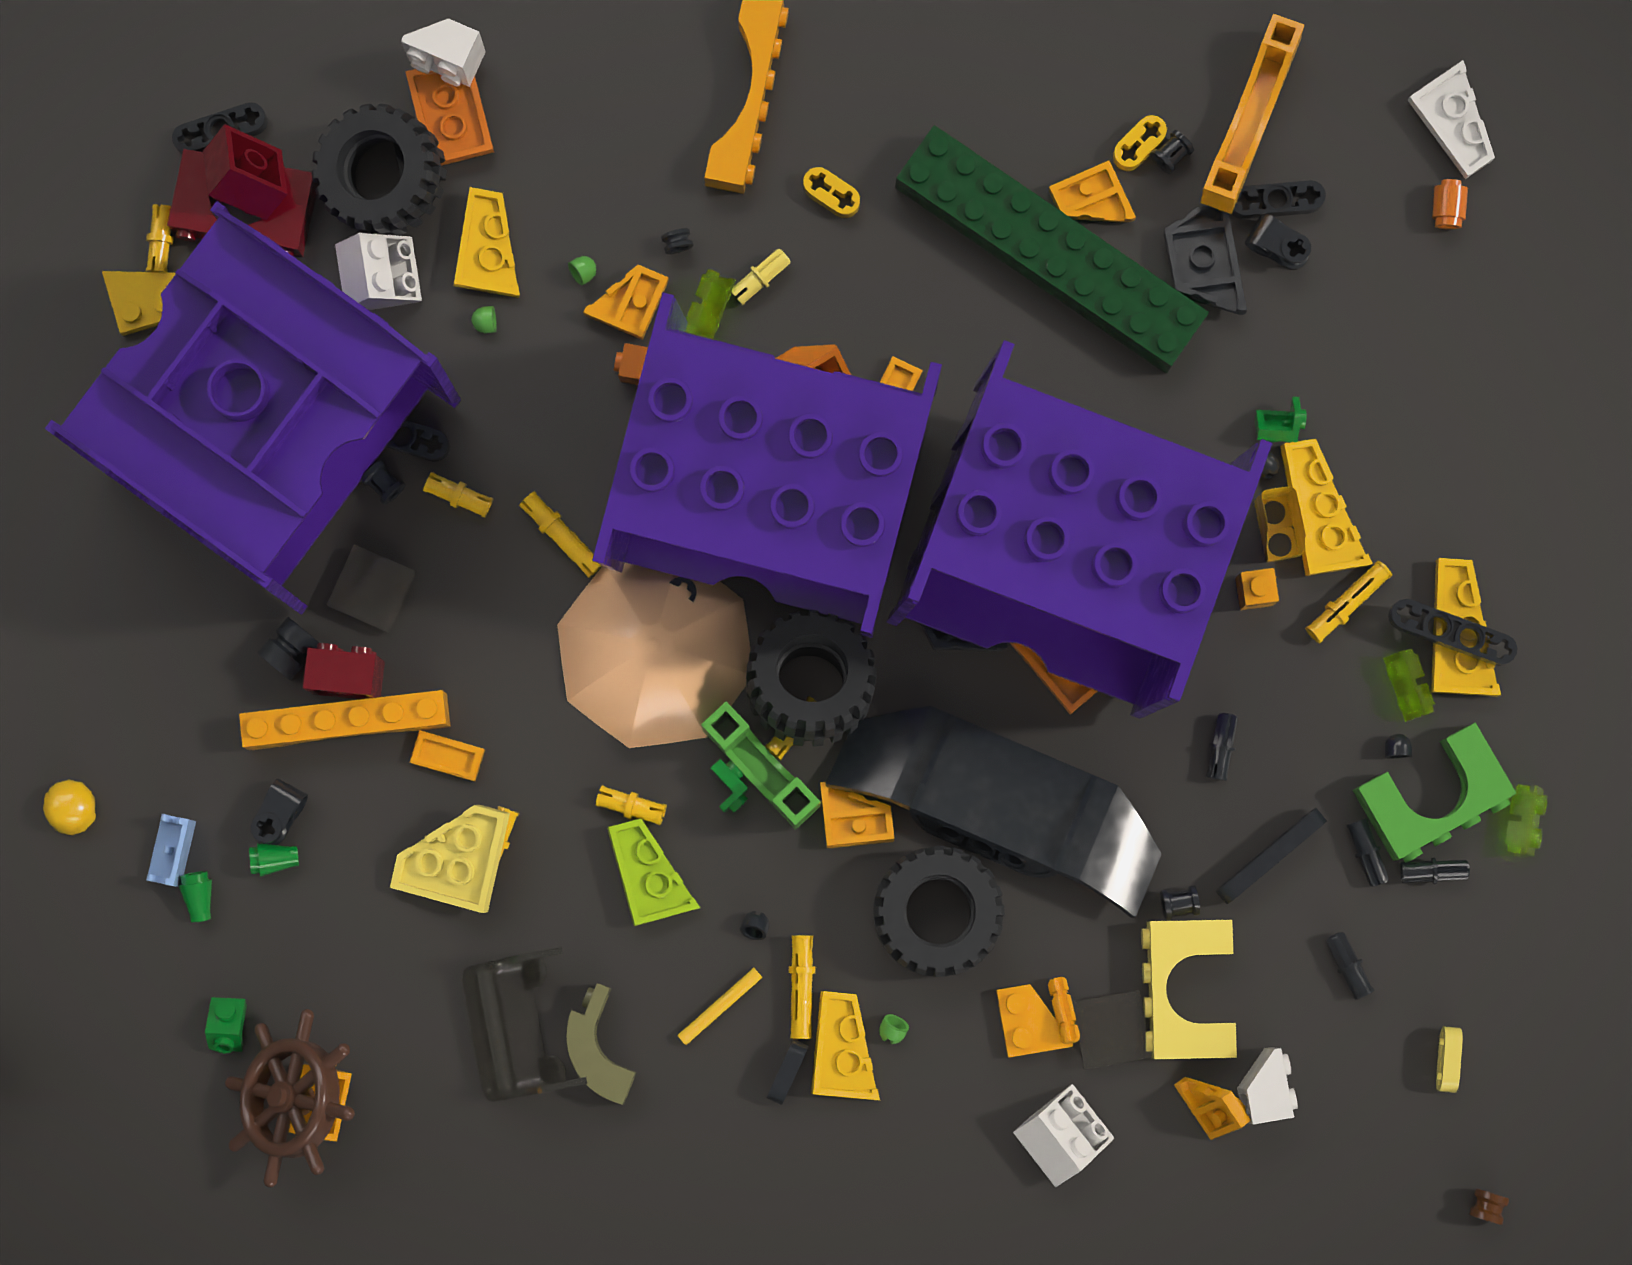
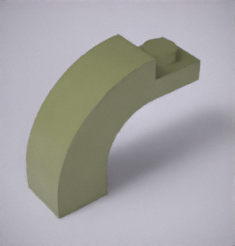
[566,983,637,1105]

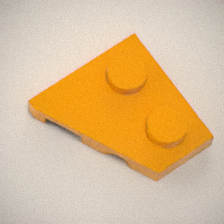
[1048,160,1136,222]
[583,265,669,340]
[820,782,894,848]
[996,984,1073,1058]
[1174,1077,1251,1140]

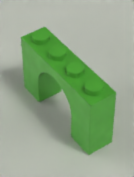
[701,701,821,830]
[1352,722,1517,863]

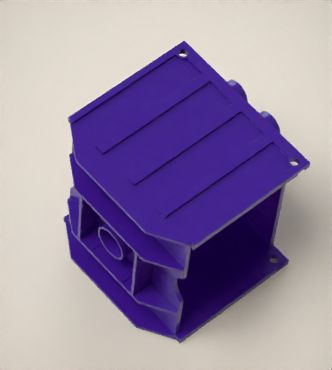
[45,201,461,615]
[592,292,942,638]
[887,340,1272,719]

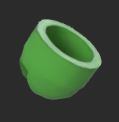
[568,256,596,286]
[471,306,497,333]
[879,1014,909,1044]

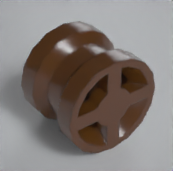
[1469,1188,1510,1225]

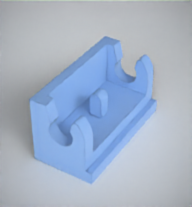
[146,814,196,887]

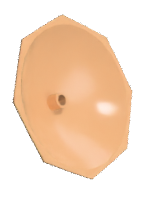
[557,563,751,748]

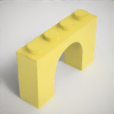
[1141,920,1237,1059]

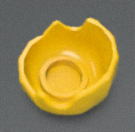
[43,779,96,835]

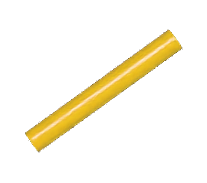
[677,968,763,1045]

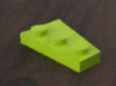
[607,819,700,926]

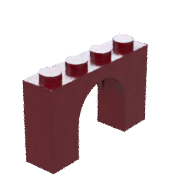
[167,149,318,257]

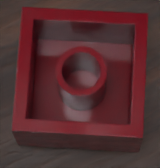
[203,124,288,220]
[303,643,385,700]

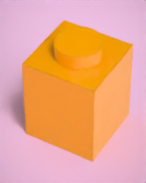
[1235,568,1279,610]

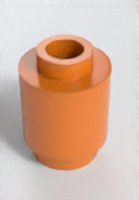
[1432,179,1468,229]

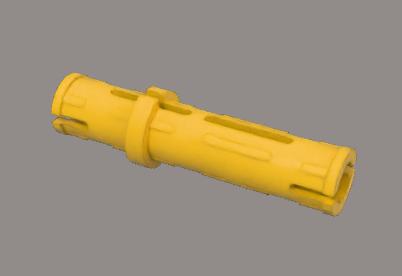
[519,491,602,578]
[1305,560,1392,644]
[789,935,815,1039]

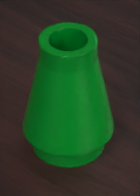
[249,843,299,877]
[178,871,212,922]

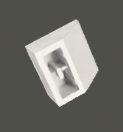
[401,19,486,87]
[335,233,422,310]
[1237,1047,1298,1125]
[1013,1084,1114,1187]

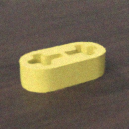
[1436,1026,1463,1093]

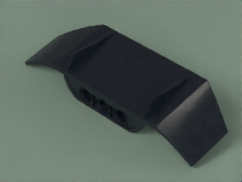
[826,706,1161,918]

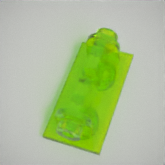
[685,269,736,339]
[1383,648,1436,722]
[1505,784,1547,856]

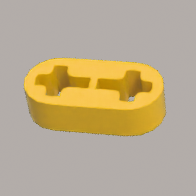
[1113,115,1167,171]
[803,167,860,218]

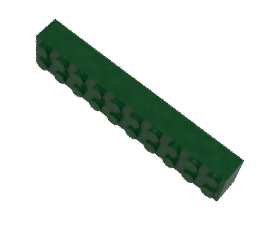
[895,125,1209,374]

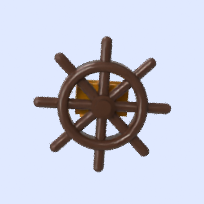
[225,1009,355,1188]

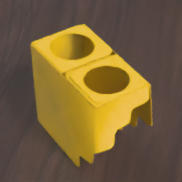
[1254,487,1306,562]

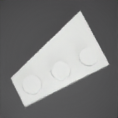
[1408,60,1495,179]

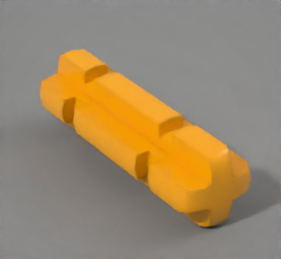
[1048,977,1080,1044]

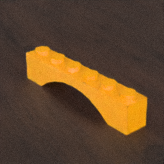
[704,0,789,194]
[1200,14,1304,214]
[239,690,450,750]

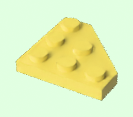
[390,805,510,913]

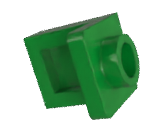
[1255,397,1307,443]
[711,759,749,813]
[205,997,247,1054]

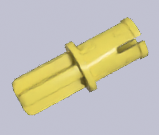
[729,249,790,305]

